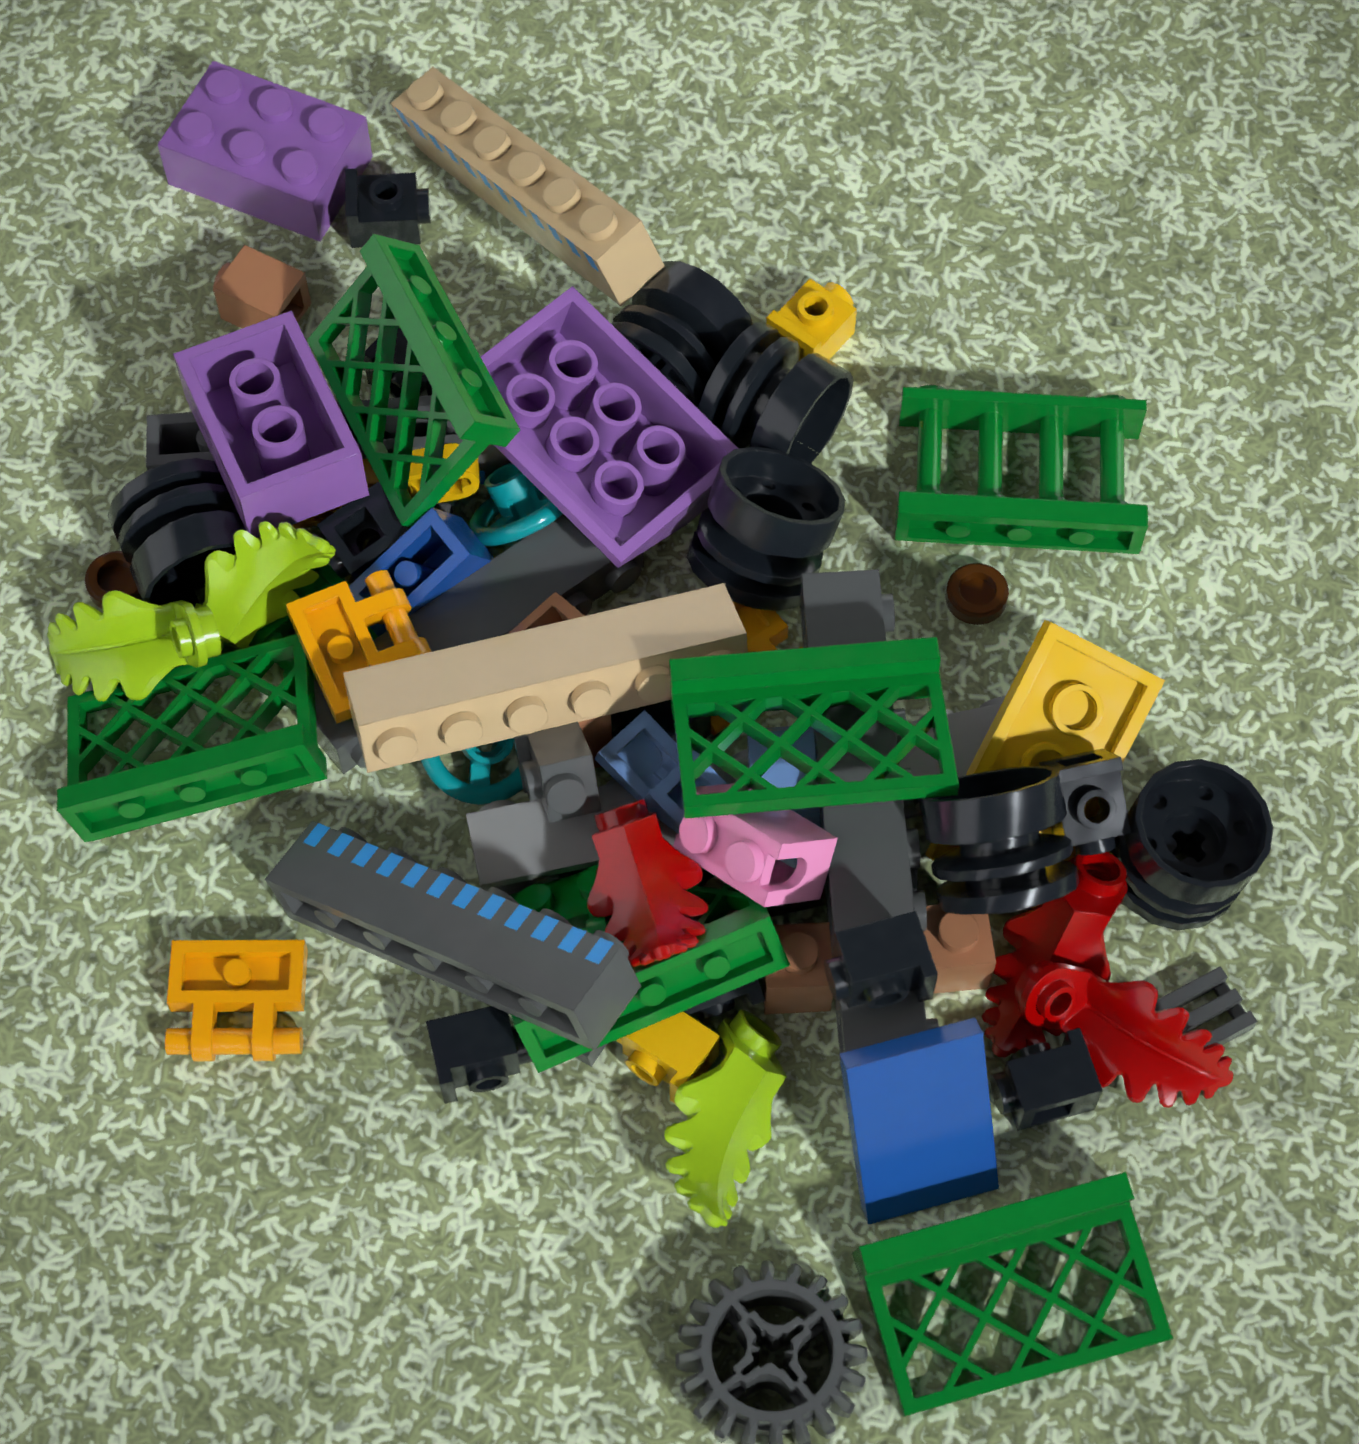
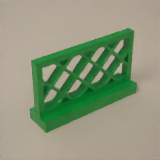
[307,234,520,527]
[57,634,327,842]
[669,637,959,819]
[511,867,790,1073]
[852,1172,1173,1417]

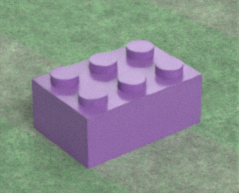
[158,61,373,242]
[173,310,369,538]

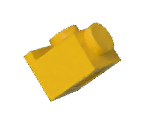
[766,278,857,361]
[615,1011,720,1104]

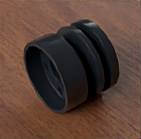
[611,261,753,408]
[698,322,854,464]
[687,447,845,611]
[108,458,259,607]
[1109,759,1273,930]
[919,766,1079,915]

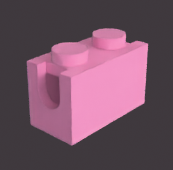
[673,783,838,907]

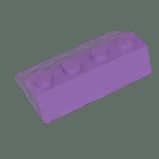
[481,286,739,568]

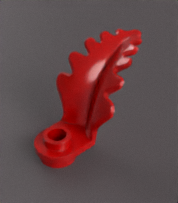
[587,799,708,967]
[982,852,1127,1058]
[1014,960,1234,1108]

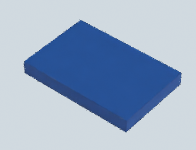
[839,1017,999,1225]

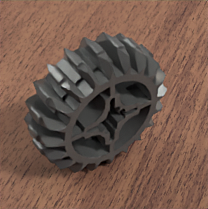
[675,1260,868,1444]

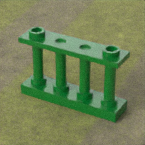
[895,385,1148,554]

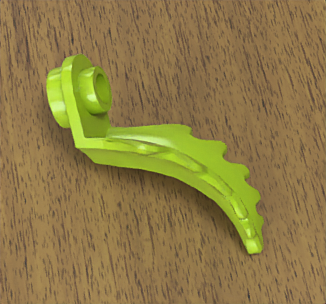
[194,521,336,652]
[47,590,221,701]
[664,1010,787,1228]

